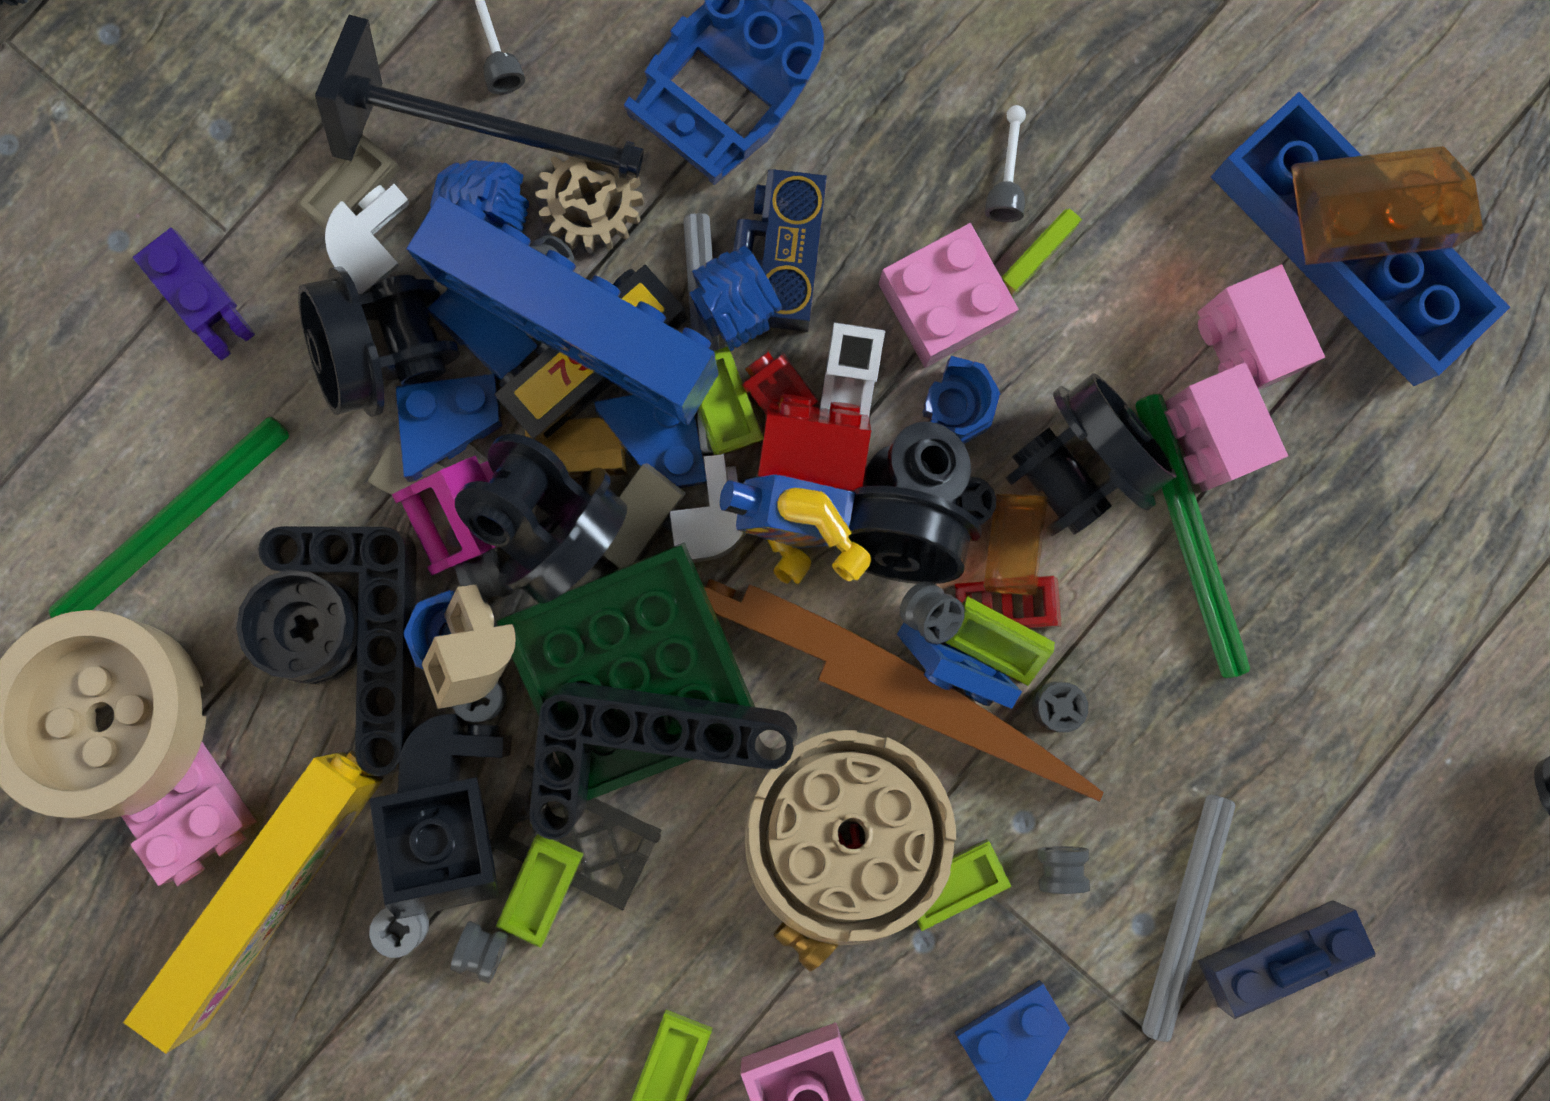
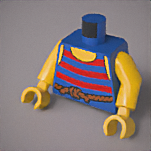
[719,475,871,584]

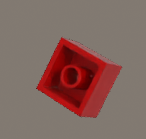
[758,394,872,491]

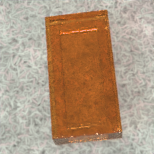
[983,494,1047,595]

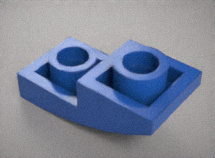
[427,288,537,381]

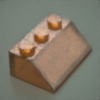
[1291,146,1483,265]

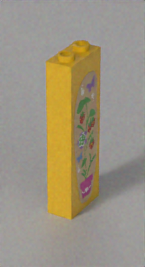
[123,751,383,1054]

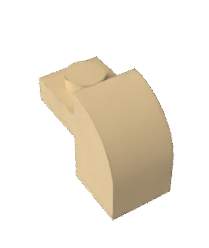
[422,584,516,709]

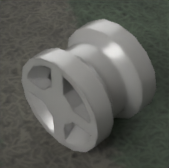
[369,908,429,958]

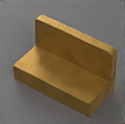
[525,417,627,479]

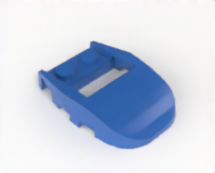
[624,0,824,185]

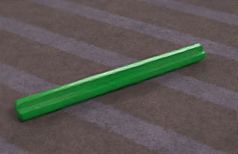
[1135,394,1250,678]
[48,417,289,618]

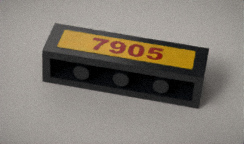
[494,264,687,443]

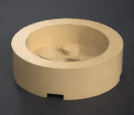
[0,610,206,820]
[745,730,956,945]

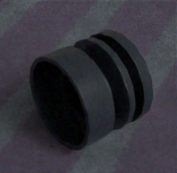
[236,570,358,685]

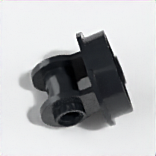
[298,266,460,417]
[1005,373,1176,536]
[833,422,982,584]
[455,434,627,604]

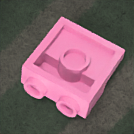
[121,742,257,887]

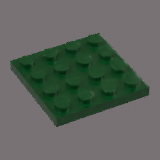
[496,542,762,801]

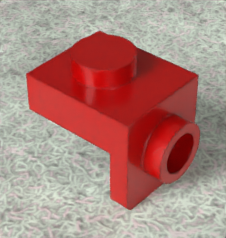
[741,351,818,415]

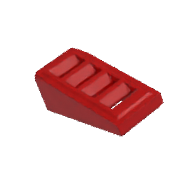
[955,576,1061,629]

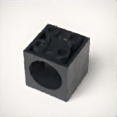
[369,777,500,919]

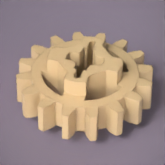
[535,156,644,253]

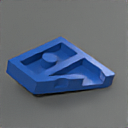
[396,374,502,482]
[594,395,707,488]
[897,622,1022,709]
[955,980,1070,1101]

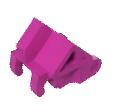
[392,455,495,575]

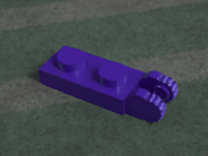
[132,227,255,361]

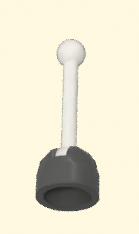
[475,0,525,94]
[985,105,1026,222]

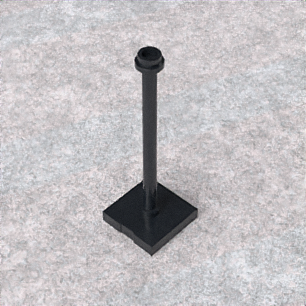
[315,15,644,180]

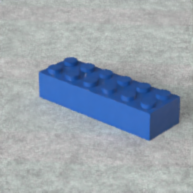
[1210,92,1511,386]
[406,195,719,426]

